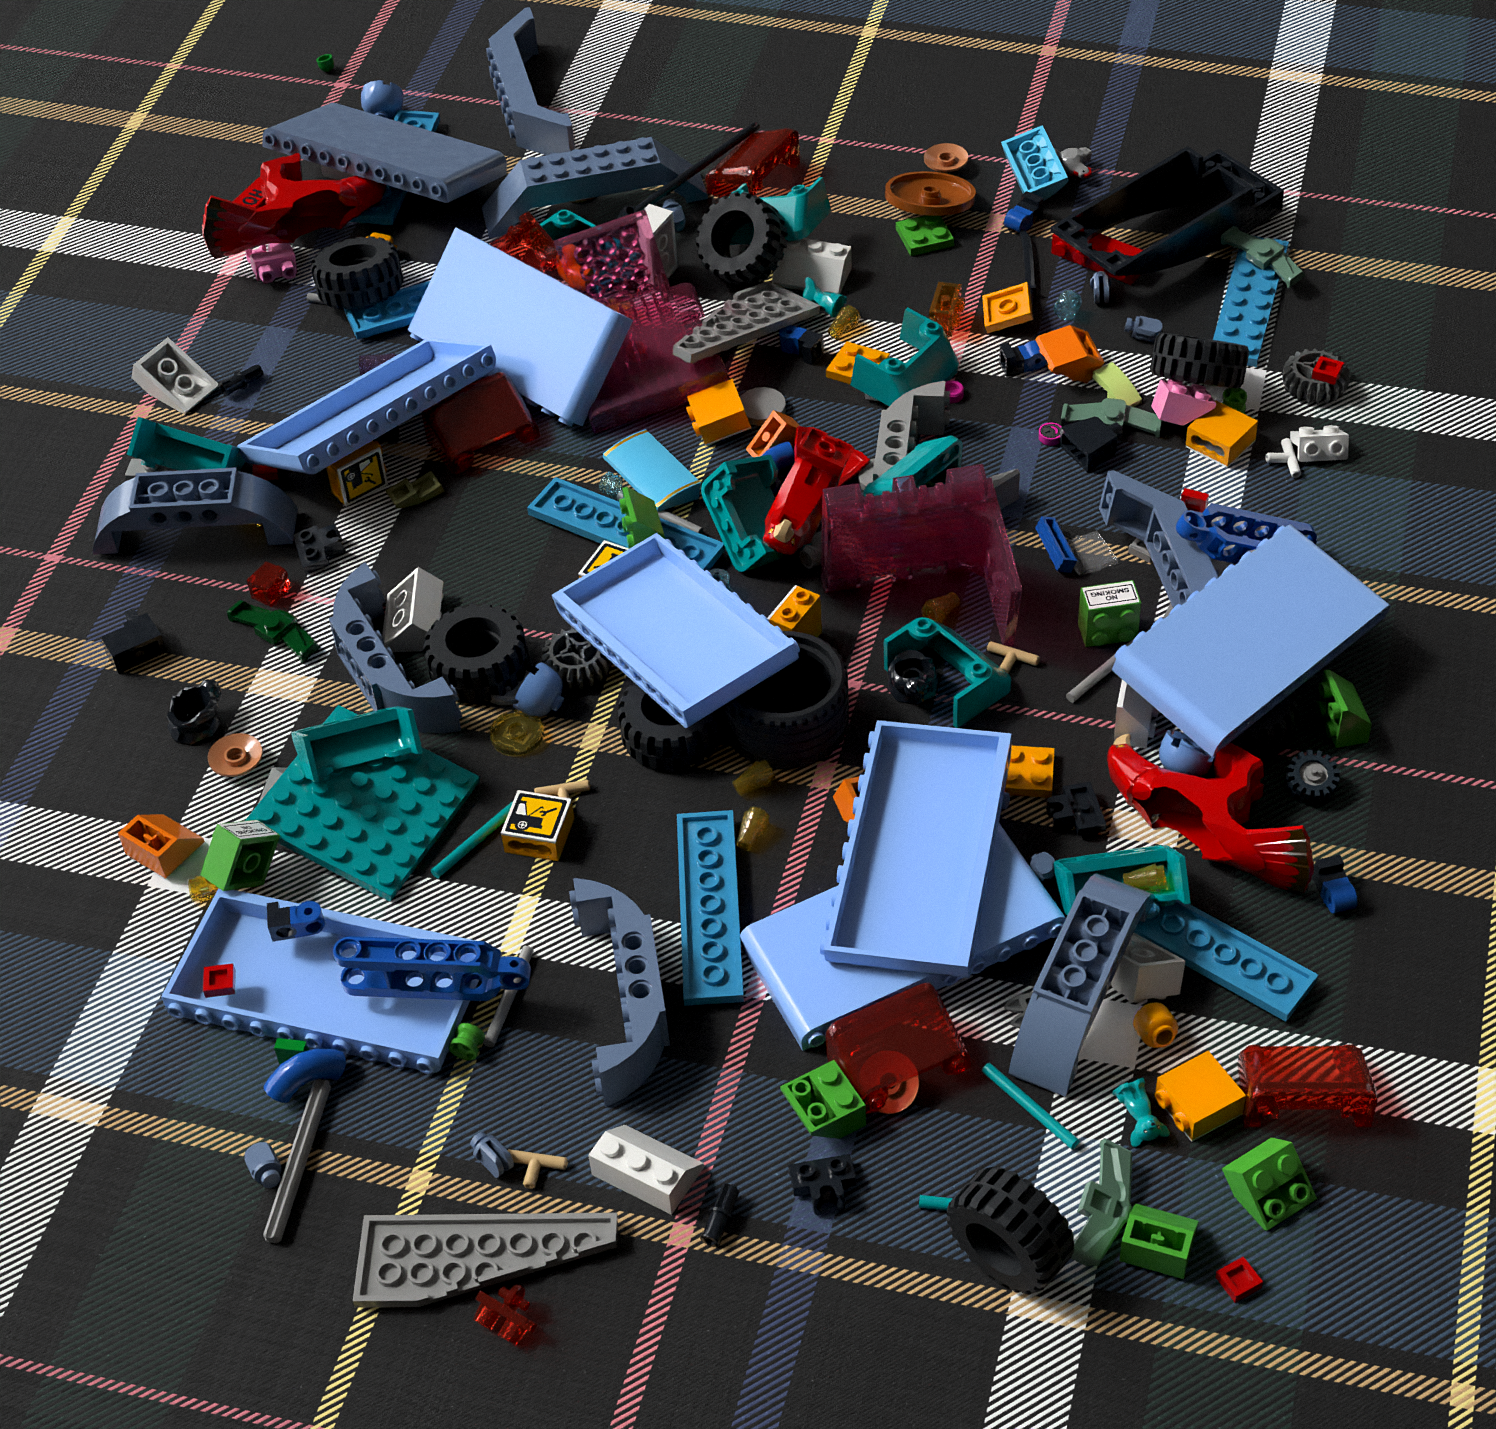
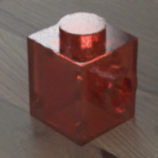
[247,561,291,607]

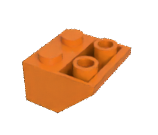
[1035,325,1105,384]
[118,814,205,878]

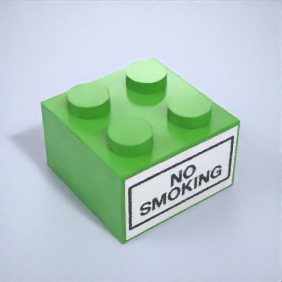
[1078,580,1141,647]
[200,820,280,891]

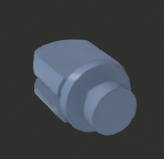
[662,199,685,232]
[1090,271,1111,304]
[1124,316,1162,343]
[1030,852,1055,882]
[470,1132,514,1178]
[245,1142,282,1188]

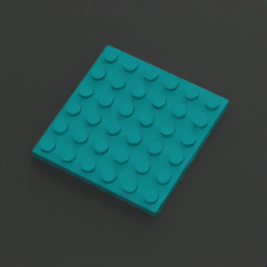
[245,705,479,902]

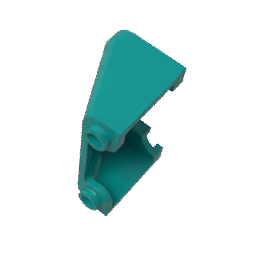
[701,455,811,572]

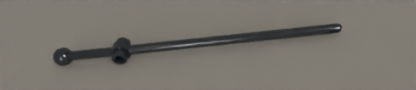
[581,122,760,254]

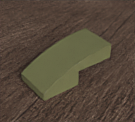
[386,471,444,509]

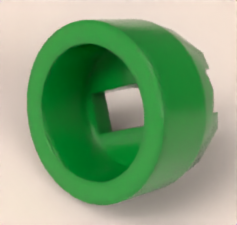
[316,54,334,72]

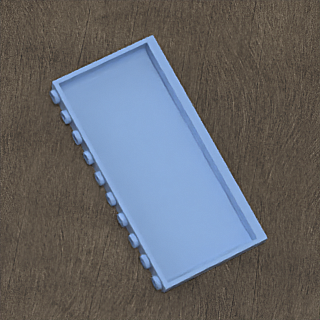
[408,227,633,426]
[237,338,496,474]
[1112,524,1391,757]
[552,533,800,728]
[820,720,1012,978]
[740,823,1066,1051]
[161,888,489,1074]

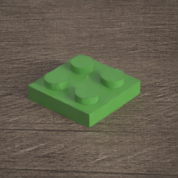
[896,215,954,256]

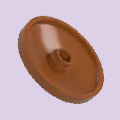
[885,171,976,216]

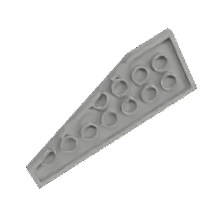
[673,281,820,363]
[353,1213,618,1308]

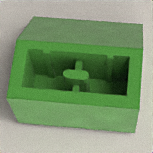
[619,487,665,549]
[1316,670,1372,748]
[780,1060,866,1139]
[1222,1138,1317,1230]
[1119,1204,1199,1279]

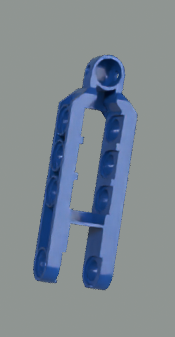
[1176,503,1318,564]
[333,936,531,1001]

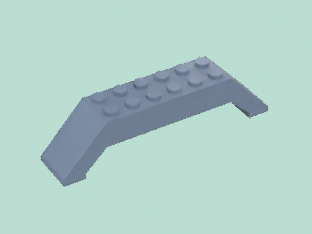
[486,7,575,155]
[482,137,708,238]
[1099,471,1219,608]

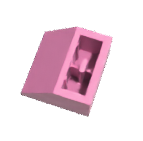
[1151,378,1216,426]

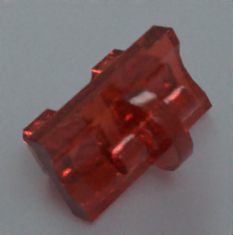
[473,1285,537,1345]

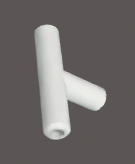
[1265,438,1301,478]

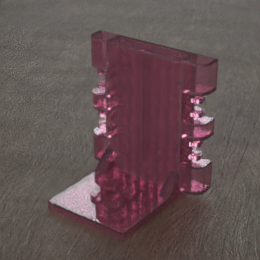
[554,210,730,433]
[820,464,1022,647]

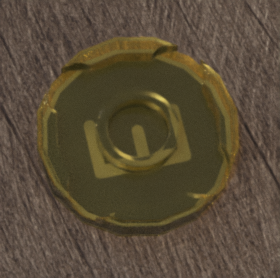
[490,710,544,757]

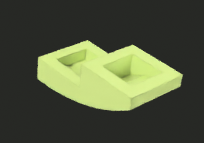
[1093,362,1142,407]

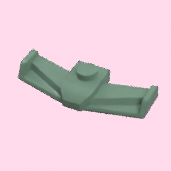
[1221,226,1306,289]
[1061,398,1162,437]
[1071,1138,1132,1266]

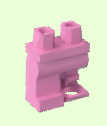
[245,229,297,283]

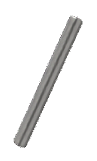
[263,1079,331,1244]

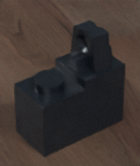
[100,608,167,674]

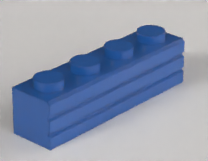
[1035,516,1077,573]

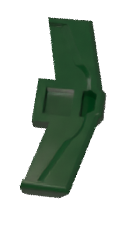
[227,600,321,664]

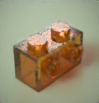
[929,282,965,337]

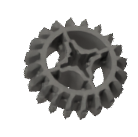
[1282,348,1350,405]
[541,627,612,690]

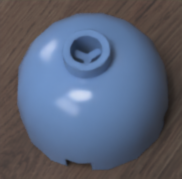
[361,80,404,119]
[513,662,564,717]
[1159,730,1216,777]

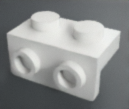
[1290,425,1349,462]

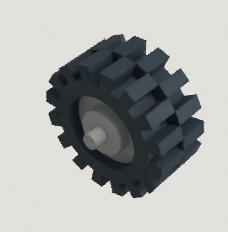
[1285,750,1340,805]

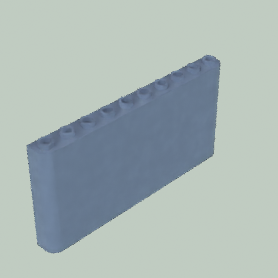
[263,103,507,203]

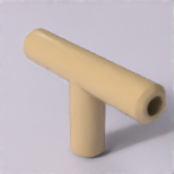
[987,641,1040,673]
[534,780,590,798]
[507,1149,568,1189]

